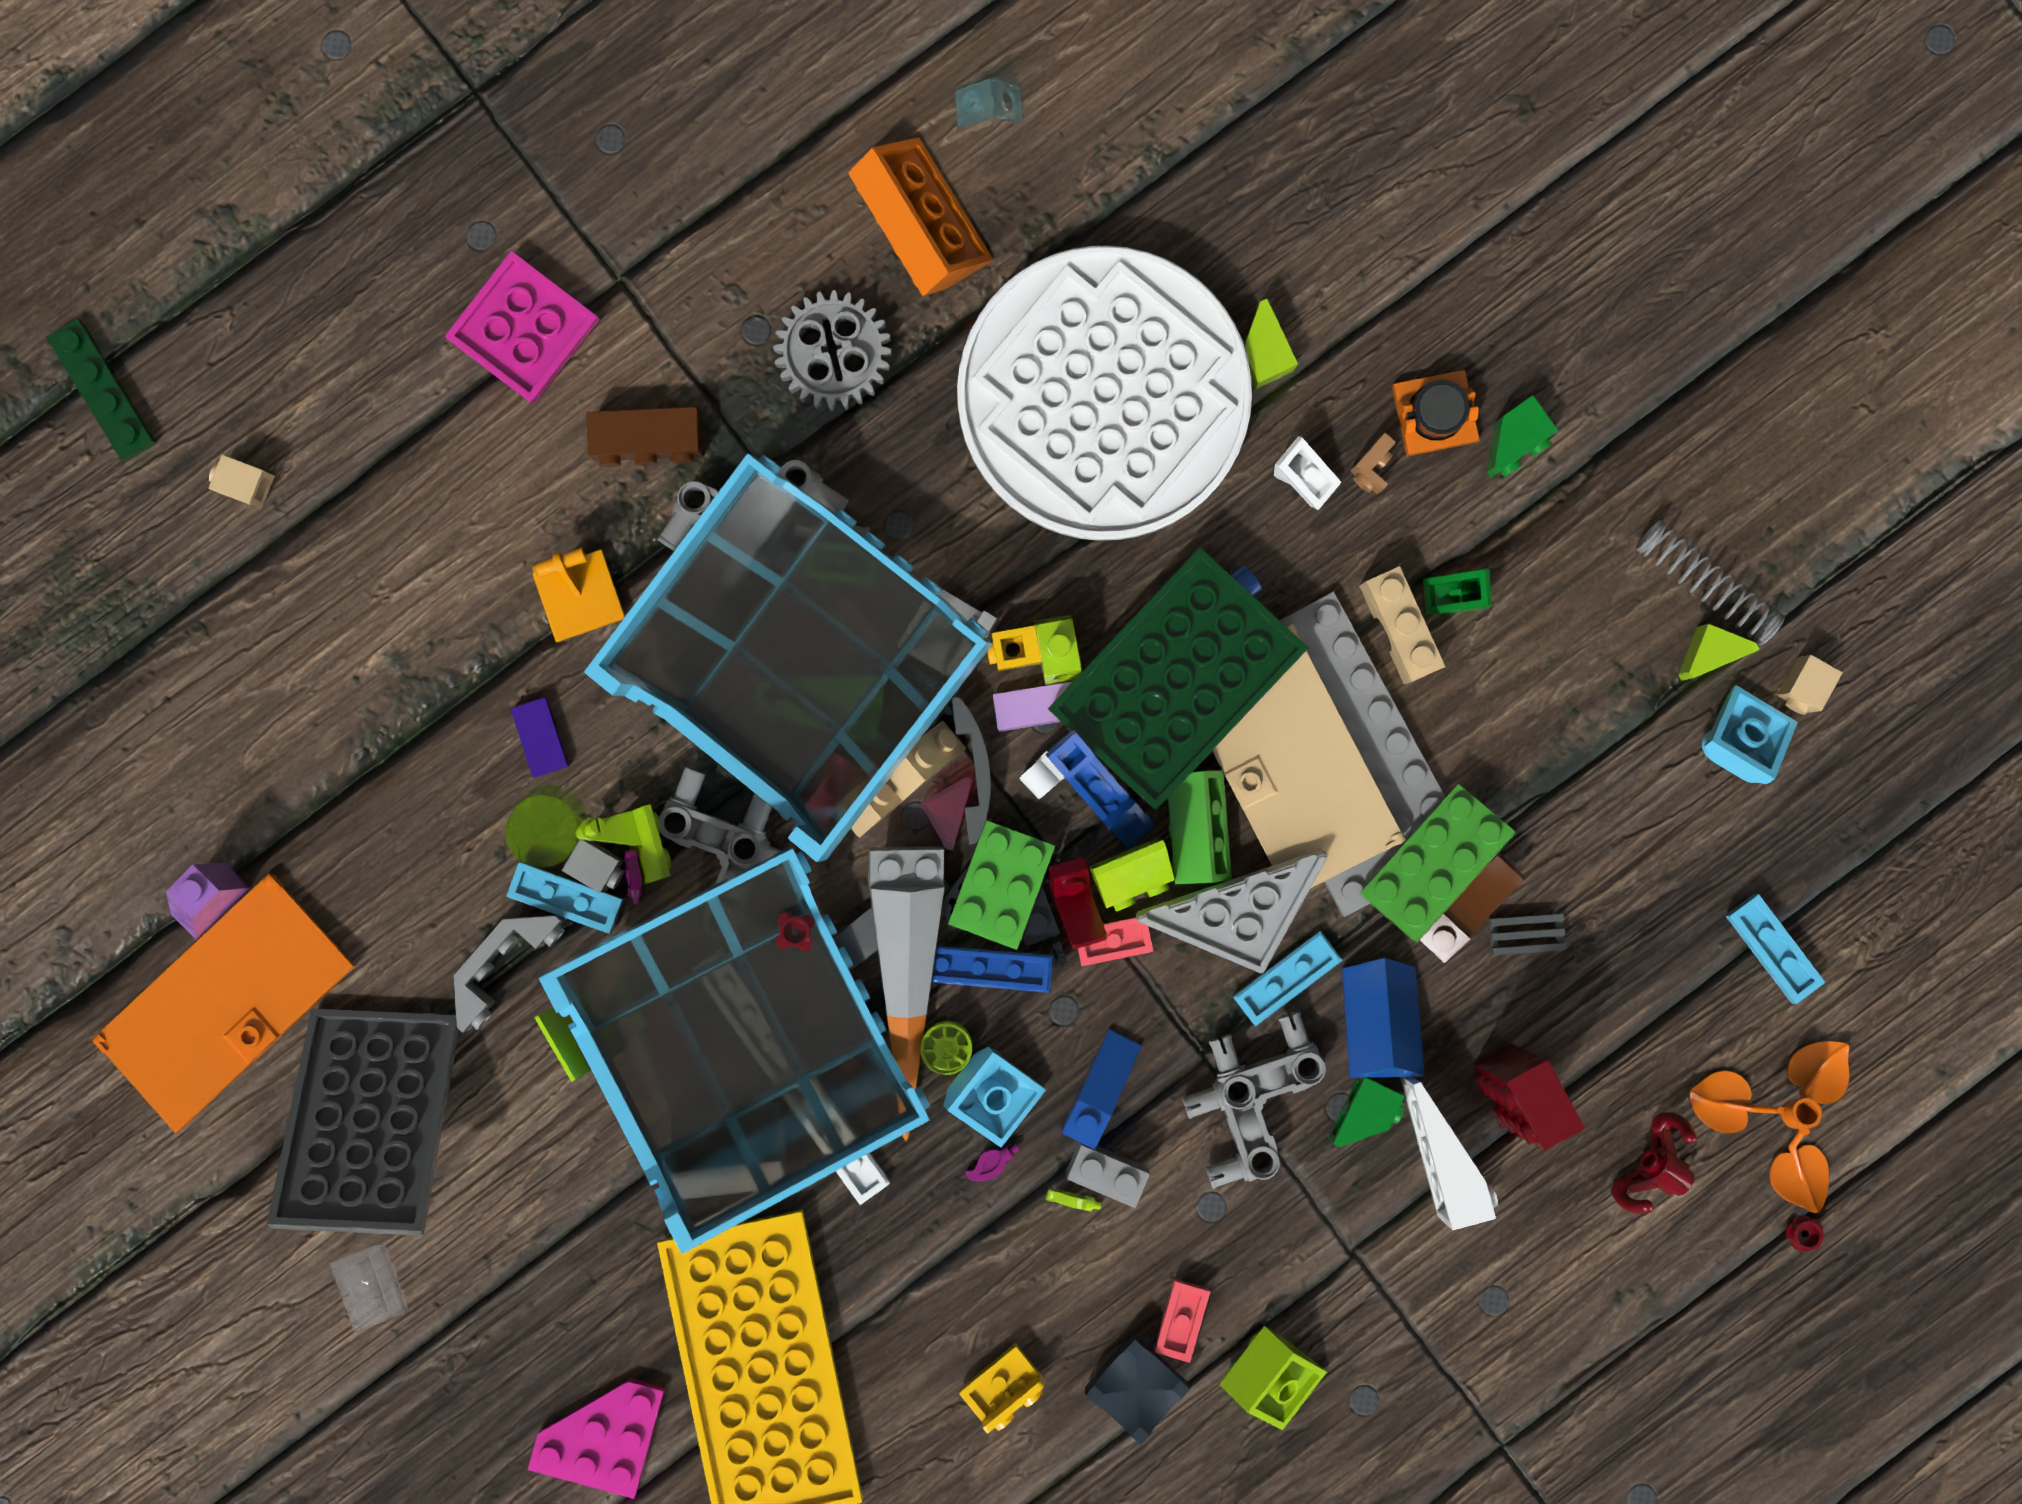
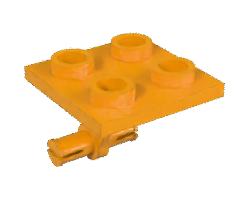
[532,547,625,642]

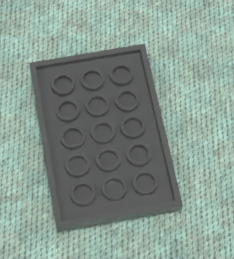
[267,1009,459,1236]

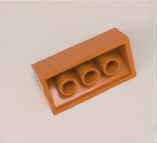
[848,137,993,296]

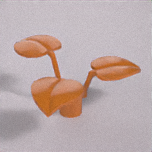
[1689,1041,1850,1213]

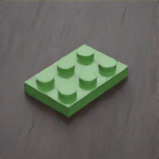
[948,820,1056,950]

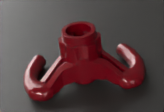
[1611,1112,1697,1214]

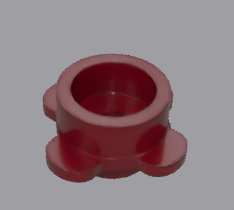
[776,912,815,951]

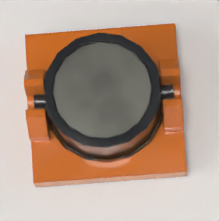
[1392,370,1480,457]

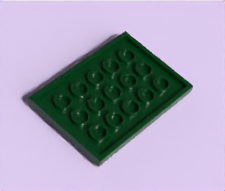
[1048,548,1309,811]

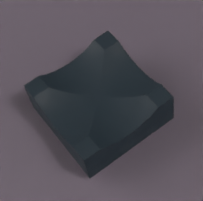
[1084,1333,1190,1445]

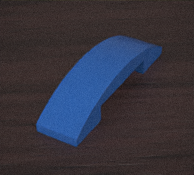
[1045,730,1155,850]

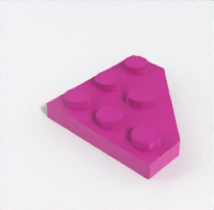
[528,1378,666,1499]

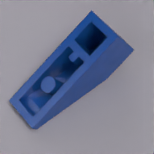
[1061,1029,1142,1150]

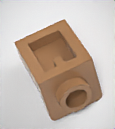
[1350,433,1396,494]

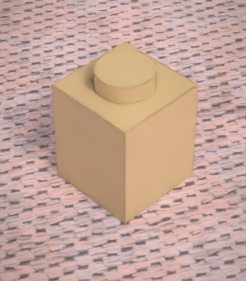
[208,455,275,509]
[1777,655,1843,715]

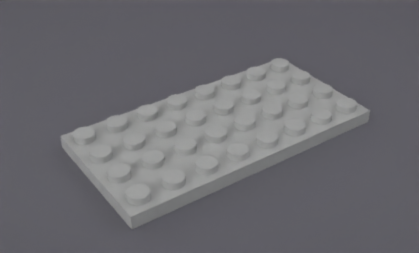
[1280,592,1446,917]

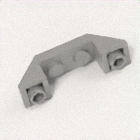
[454,915,567,1033]

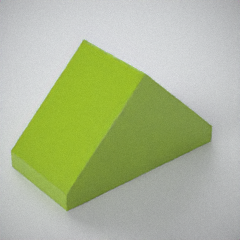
[1678,624,1760,681]

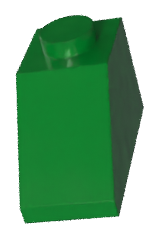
[1328,1077,1406,1147]

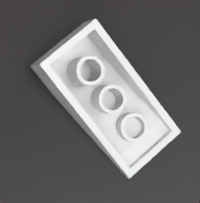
[1400,1077,1498,1230]

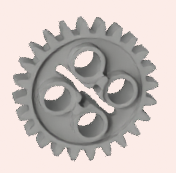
[773,290,892,411]

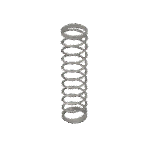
[1636,520,1785,646]

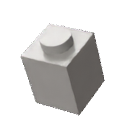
[562,839,625,893]

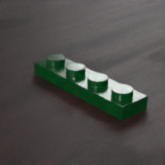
[46,318,157,462]

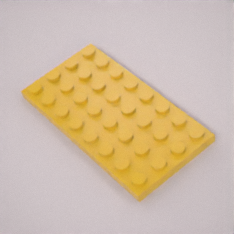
[657,1209,863,1504]

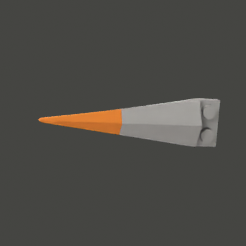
[868,846,944,1141]

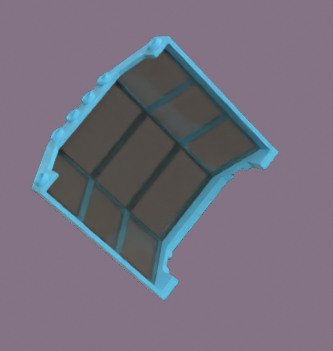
[584,453,993,862]
[539,847,930,1254]

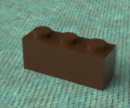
[586,407,703,467]

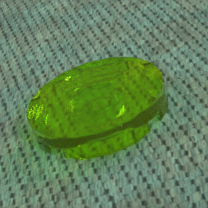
[505,795,579,868]

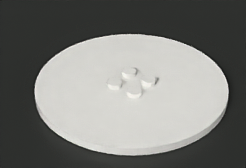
[957,246,1252,540]

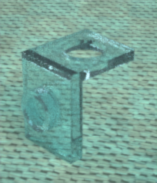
[955,78,1022,128]

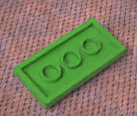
[1360,784,1516,944]

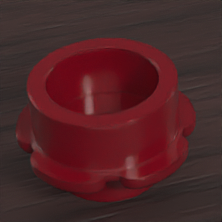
[1786,1215,1824,1252]

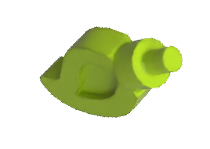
[1045,1188,1101,1212]

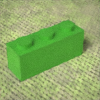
[1167,770,1232,884]

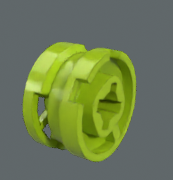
[921,1020,973,1075]

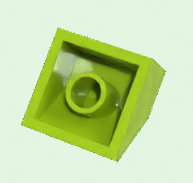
[1219,1326,1327,1430]

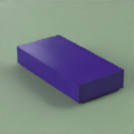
[510,697,570,778]

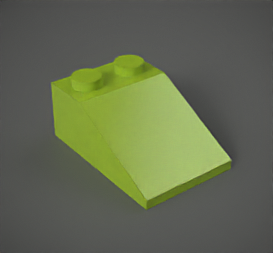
[1088,839,1175,911]

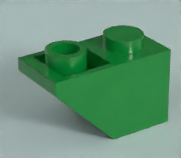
[1486,395,1558,478]

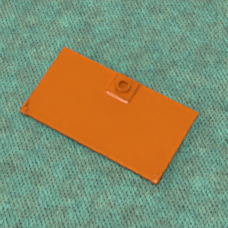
[92,872,356,1134]

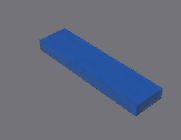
[931,945,1054,993]

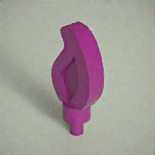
[624,849,643,904]
[965,1144,1020,1182]

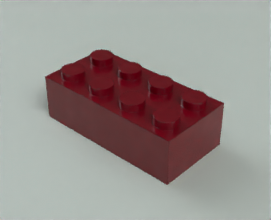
[1473,1044,1585,1151]

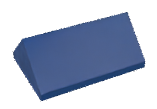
[1342,958,1425,1078]

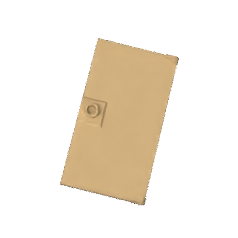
[1213,624,1406,888]

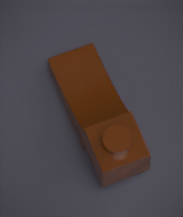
[1420,853,1525,963]

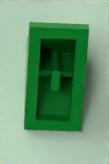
[1423,569,1492,615]

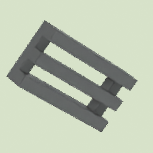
[1488,913,1566,955]

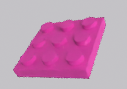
[444,251,600,405]

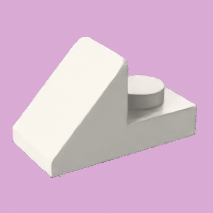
[1274,436,1341,510]

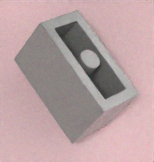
[1066,1142,1150,1208]

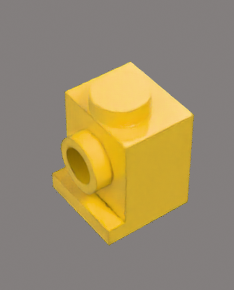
[987,626,1042,671]

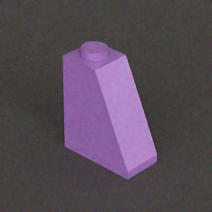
[166,862,251,940]

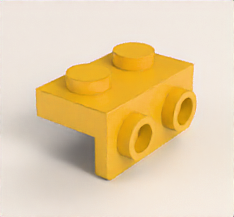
[959,1343,1044,1434]

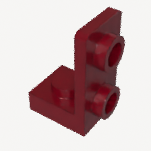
[1049,857,1107,949]

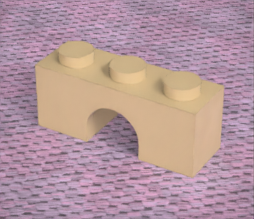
[1359,566,1445,684]

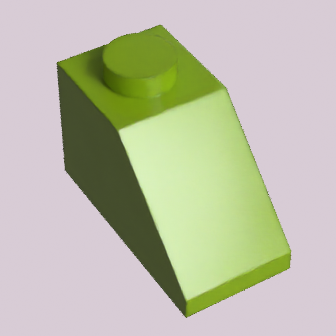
[1244,299,1298,390]

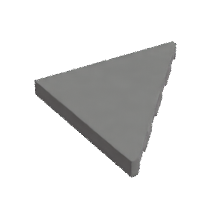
[1136,849,1328,974]

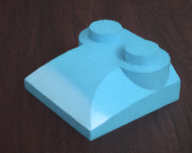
[1702,685,1798,784]
[943,1047,1046,1147]

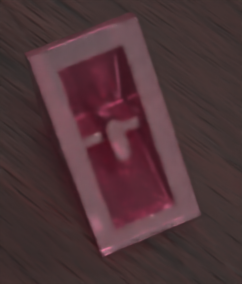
[920,777,973,850]

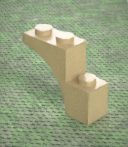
[836,721,966,838]

